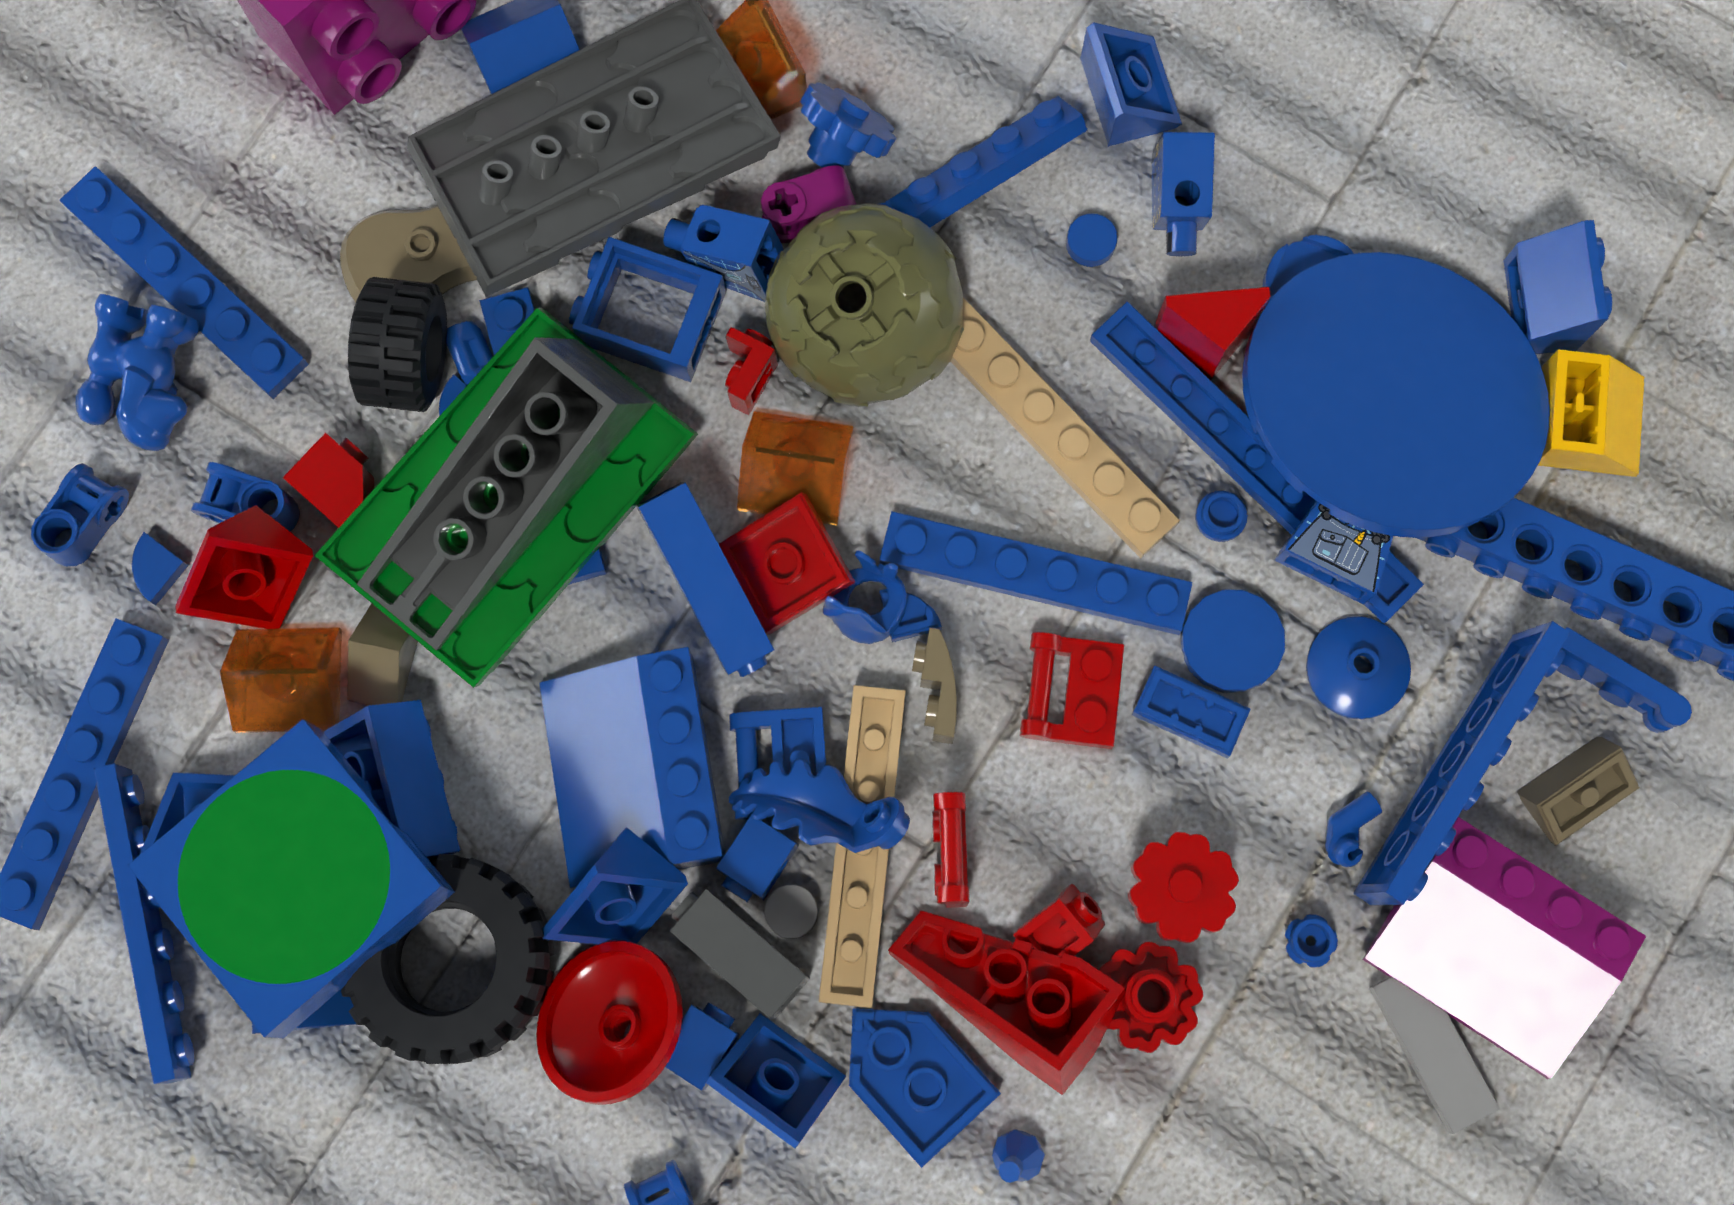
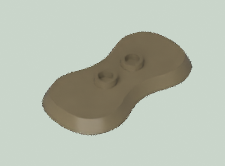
[340,205,477,303]

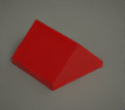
[1154,287,1271,381]
[175,505,313,631]

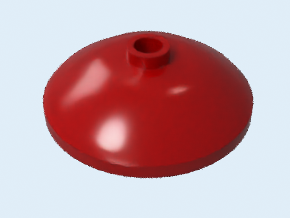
[536,941,683,1105]

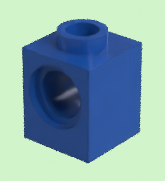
[716,814,798,903]
[665,1002,740,1091]

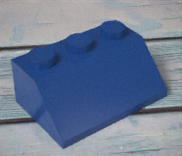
[324,700,460,859]

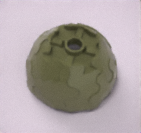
[765,203,964,407]

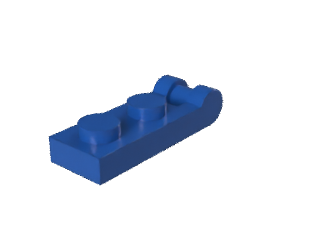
[1557,627,1692,733]

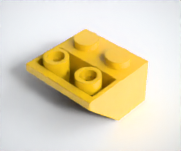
[1538,349,1645,477]

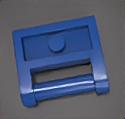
[729,707,826,820]

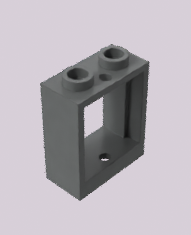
[670,889,810,1020]

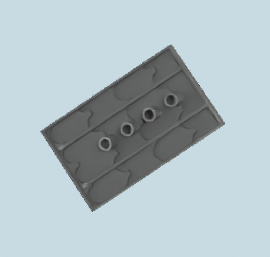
[407,0,781,297]

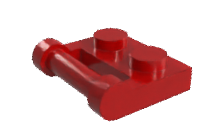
[1020,632,1124,749]
[932,792,970,908]

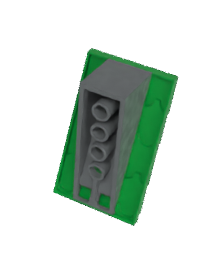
[314,308,698,688]

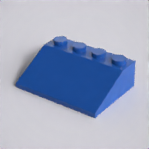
[539,647,725,889]

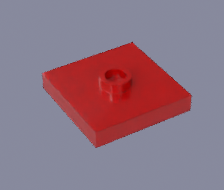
[719,492,855,635]

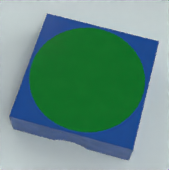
[127,719,455,1039]

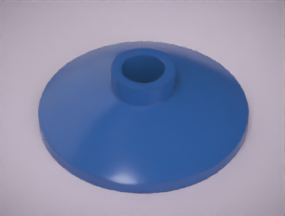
[1306,617,1411,719]

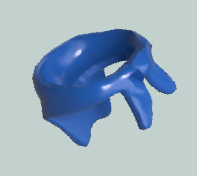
[823,550,908,644]

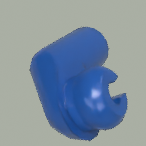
[1325,791,1382,867]

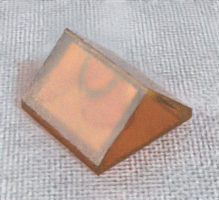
[716,0,807,120]
[737,411,854,526]
[220,627,342,733]

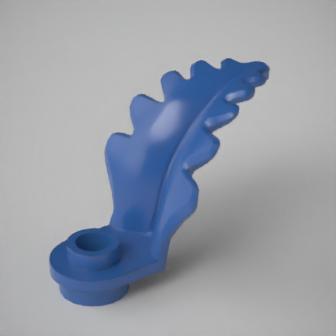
[729,758,910,853]

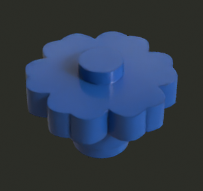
[800,82,896,168]

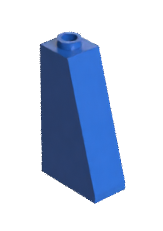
[636,482,774,677]

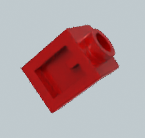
[725,327,778,415]
[1013,884,1105,957]

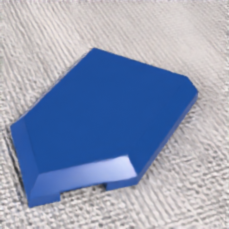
[849,1008,1001,1168]

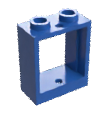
[569,237,726,382]

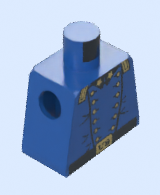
[1152,132,1215,257]

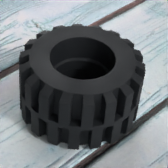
[348,277,447,412]

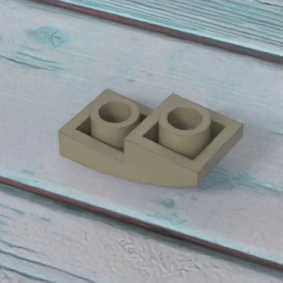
[912,628,957,744]

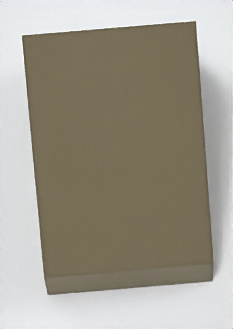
[347,603,418,705]

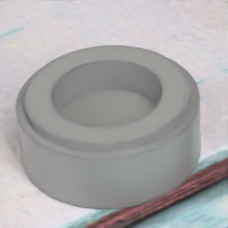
[764,885,818,939]

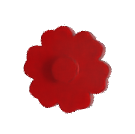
[1128,832,1239,943]
[1099,941,1203,1053]

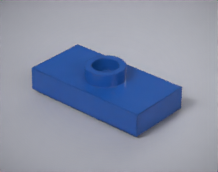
[1132,666,1251,759]

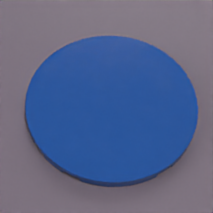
[1242,252,1550,538]

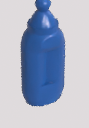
[446,321,493,386]

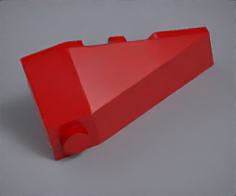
[888,910,1125,1095]

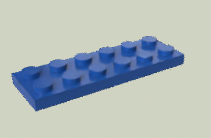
[1353,621,1570,905]

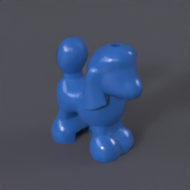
[75,294,199,451]

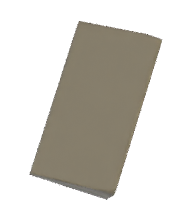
[1517,737,1640,846]

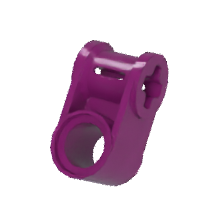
[761,166,857,243]

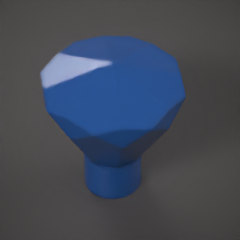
[992,1129,1045,1183]

